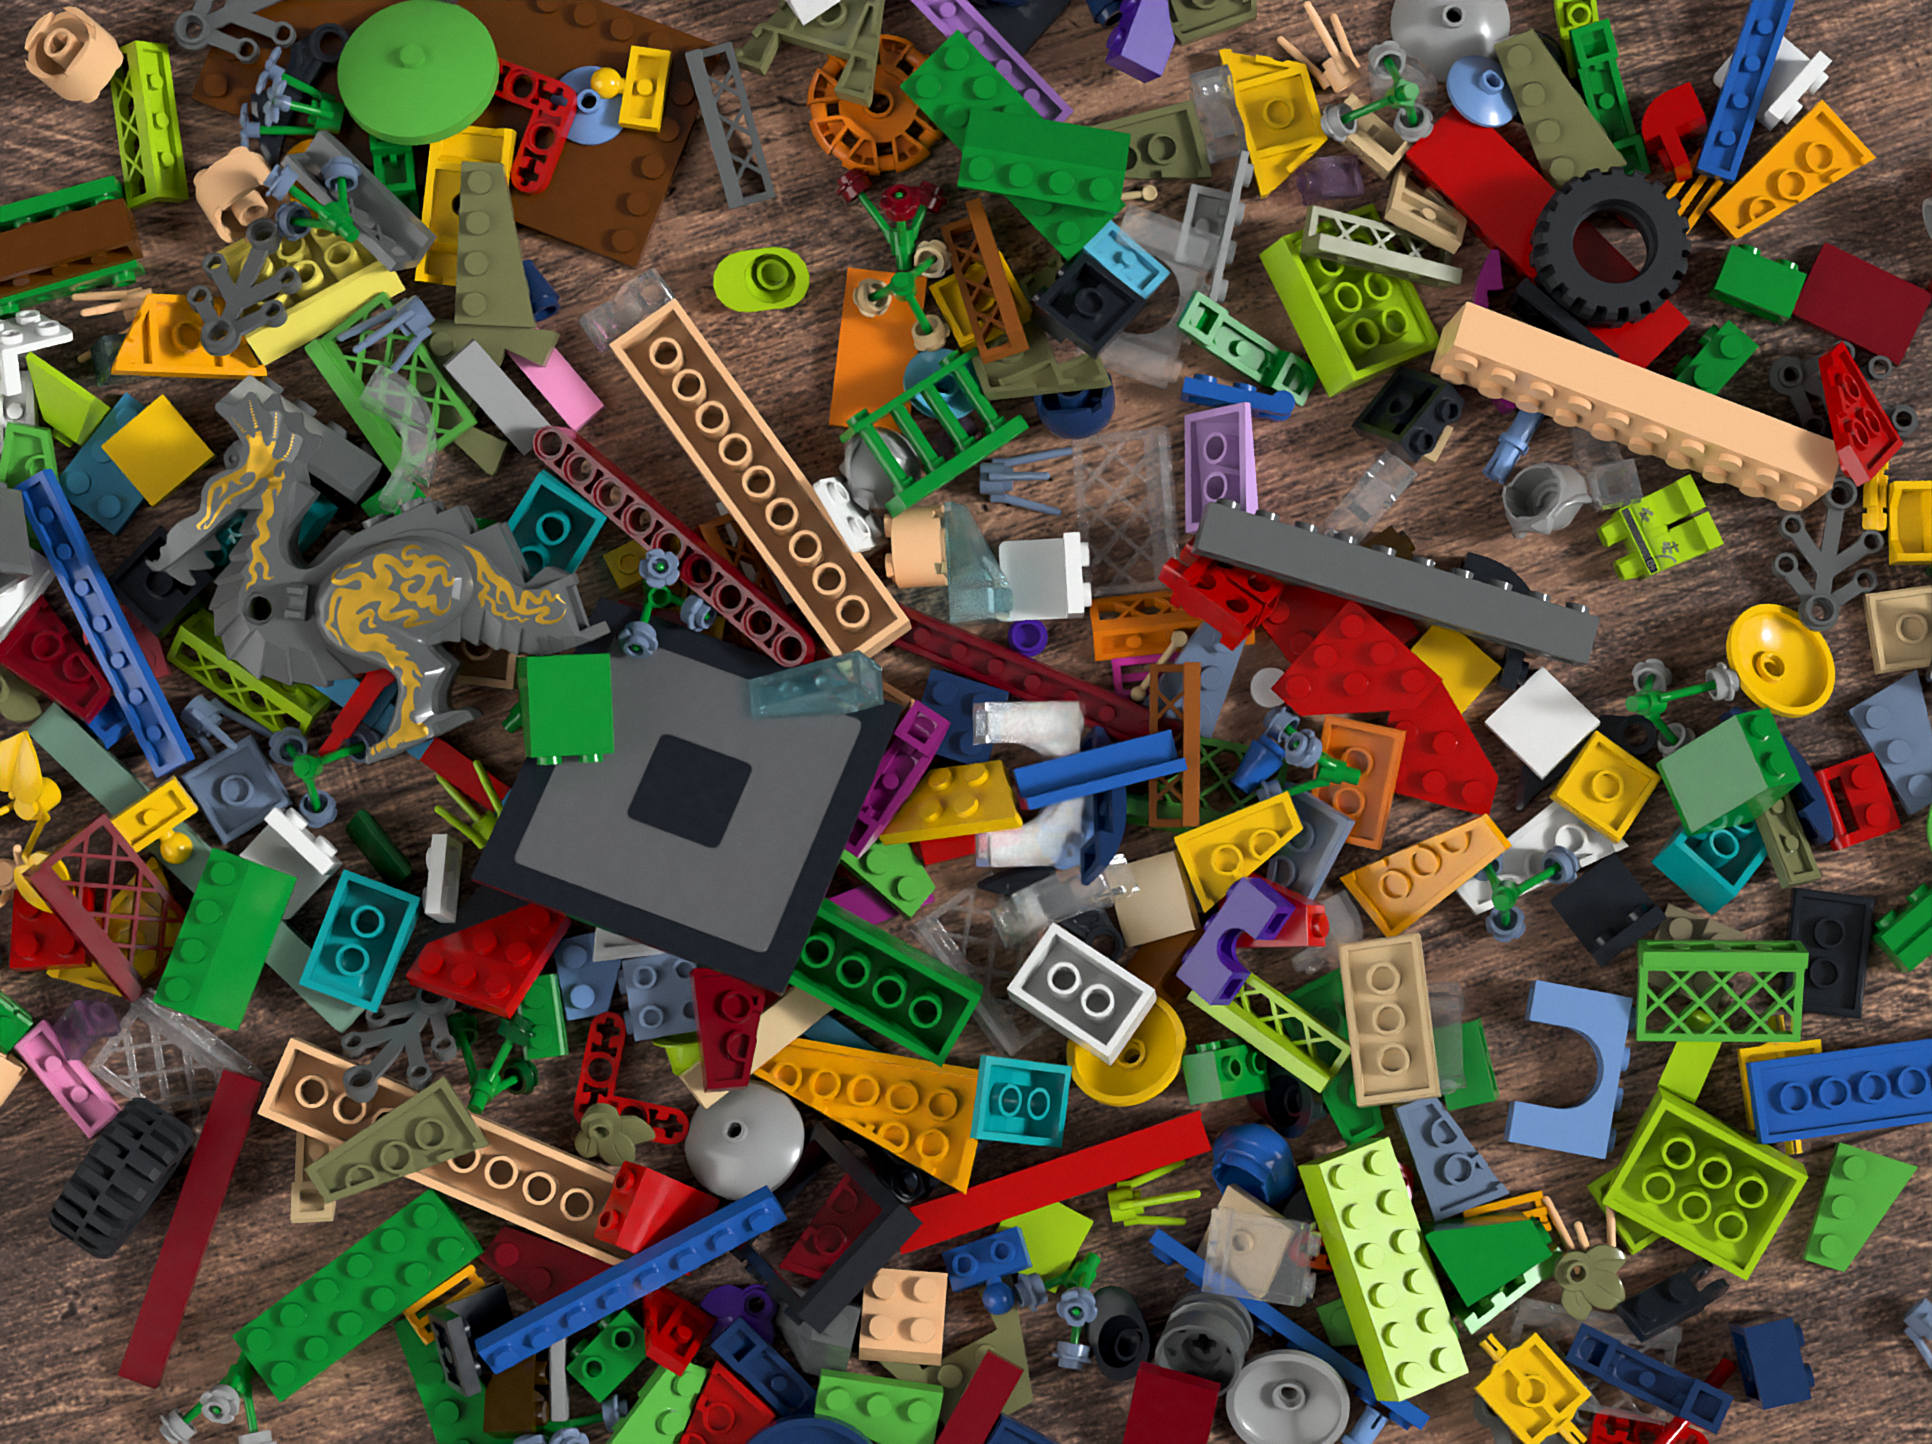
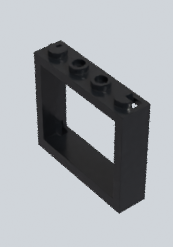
[729,1121,923,1334]

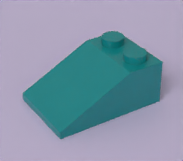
[508,467,609,577]
[1651,821,1768,916]
[299,869,423,1013]
[970,1055,1072,1148]

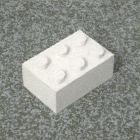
[1007,922,1157,1066]

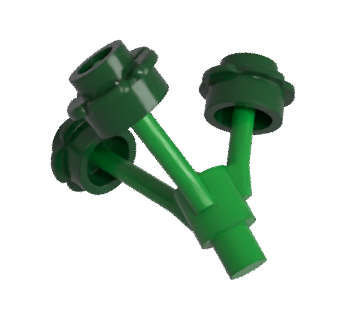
[446,1012,539,1114]

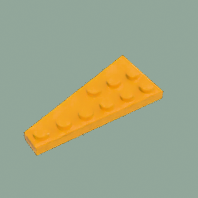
[752,1038,979,1195]

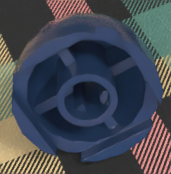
[1034,372,1115,440]

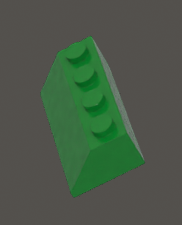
[957,107,1131,215]
[152,847,298,1031]

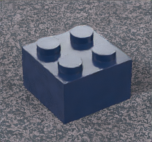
[921,668,1009,765]
[1728,1312,1815,1410]

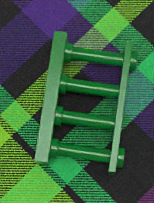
[0,175,146,320]
[838,347,1029,518]

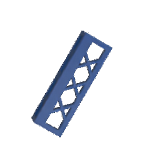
[1011,729,1187,810]

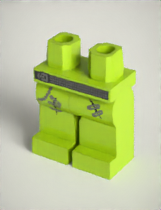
[1596,474,1724,582]

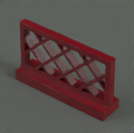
[21,812,186,1003]

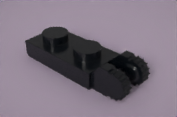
[1616,1259,1730,1343]

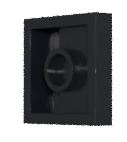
[1030,252,1147,360]
[1351,366,1465,463]
[107,525,221,640]

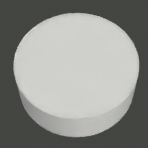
[1250,667,1284,709]

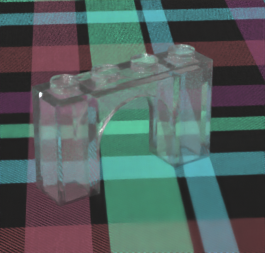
[1074,204,1225,389]
[973,701,1086,867]

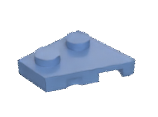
[554,932,622,1021]

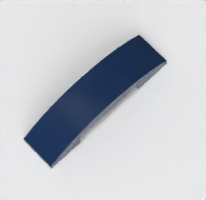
[1718,706,1833,847]
[1077,725,1127,886]
[709,1315,817,1417]
[1564,1323,1734,1435]

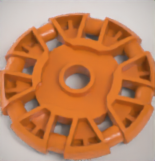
[806,34,944,176]

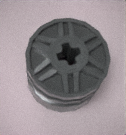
[1155,1288,1253,1397]

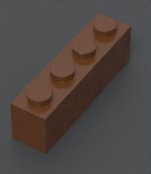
[0,198,143,299]

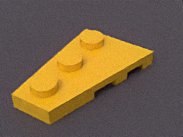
[1173,791,1303,913]

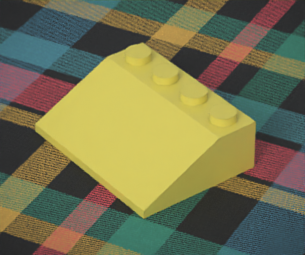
[211,218,406,366]

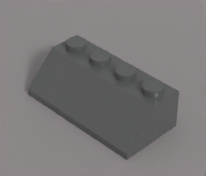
[214,374,388,509]

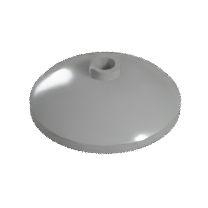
[1390,0,1510,83]
[685,1080,804,1200]
[1226,1349,1350,1444]

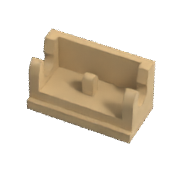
[1339,93,1413,181]

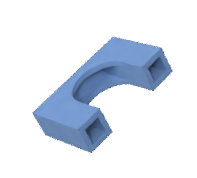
[1503,980,1636,1159]

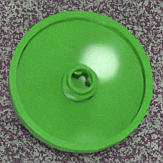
[337,0,499,145]

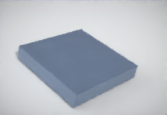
[181,734,294,845]

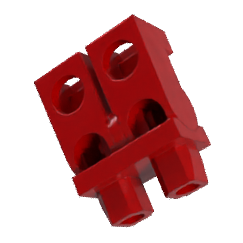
[1158,536,1285,651]

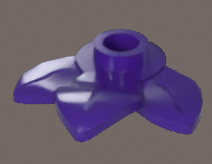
[700,1284,777,1344]

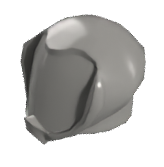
[839,426,921,510]
[1502,462,1592,540]

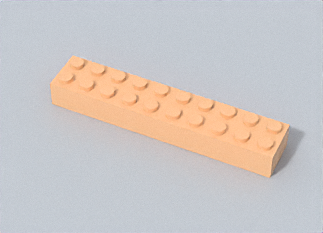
[609,298,912,675]
[1430,301,1839,511]
[257,1037,636,1266]

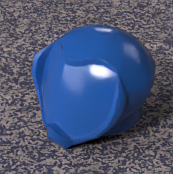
[1211,1123,1298,1207]

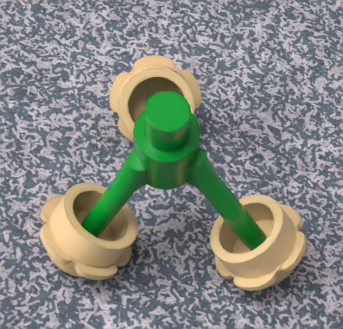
[853,239,952,352]

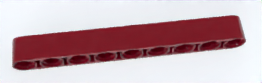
[532,425,819,667]

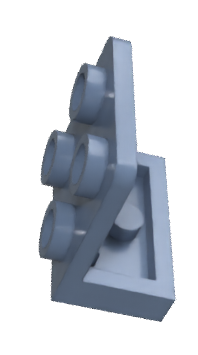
[617,953,705,1041]

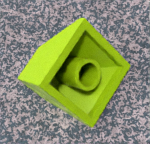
[25,351,112,448]

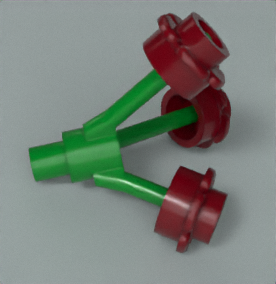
[837,168,947,270]

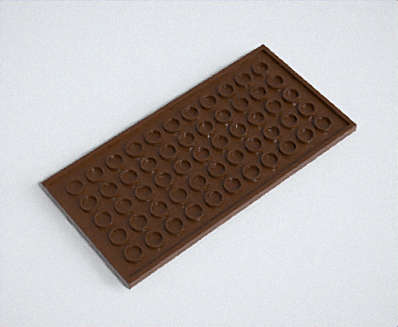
[191,0,723,270]

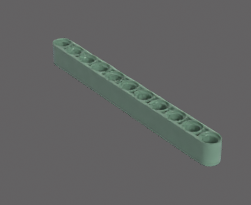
[27,702,366,1034]

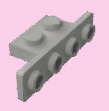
[1173,150,1254,304]

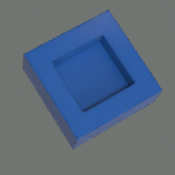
[80,695,132,750]

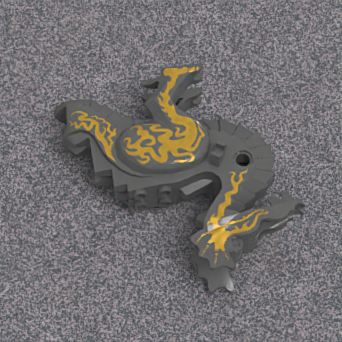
[146,391,611,765]

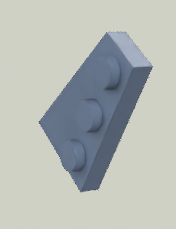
[1140,621,1246,739]
[1845,670,1932,815]
[1266,781,1356,900]
[1392,1098,1510,1222]

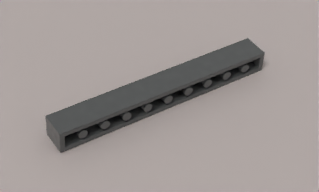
[1191,498,1600,667]

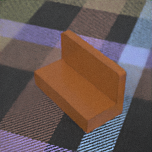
[1125,926,1205,1009]

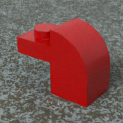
[1642,82,1707,183]

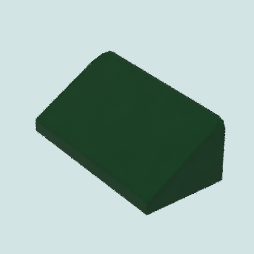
[345,809,417,889]

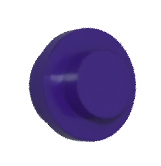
[1007,620,1048,657]

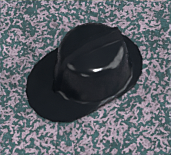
[1246,1054,1327,1139]
[1084,1285,1157,1382]

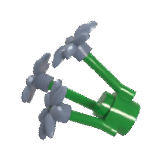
[239,47,345,149]

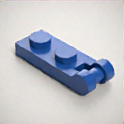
[1180,374,1295,422]

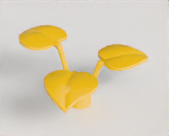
[0,731,75,913]

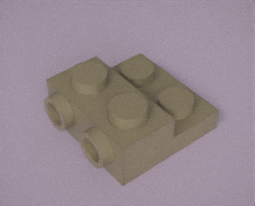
[1635,903,1747,1010]

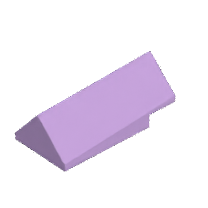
[1184,402,1259,535]

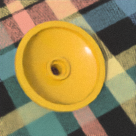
[1726,604,1835,718]
[1066,995,1186,1107]

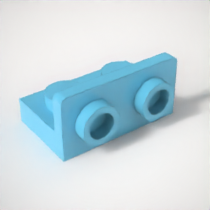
[1073,220,1171,300]

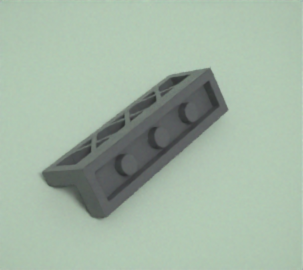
[685,41,776,210]
[281,130,437,272]

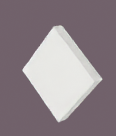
[1485,666,1600,780]

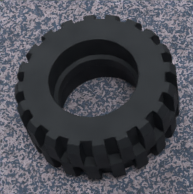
[1529,166,1692,329]
[48,1097,194,1259]

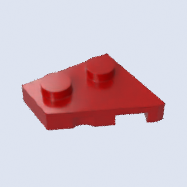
[642,1286,717,1377]

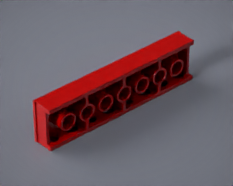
[1403,106,1691,369]
[900,1109,1211,1255]

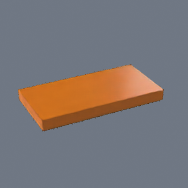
[829,267,927,436]

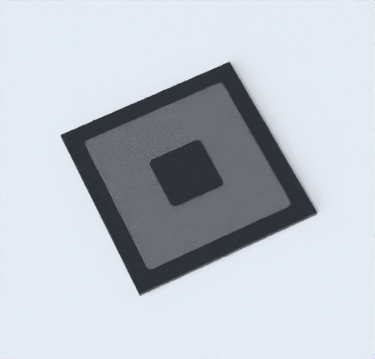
[471,596,903,996]

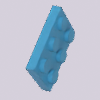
[59,393,147,537]

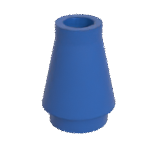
[1230,734,1285,796]

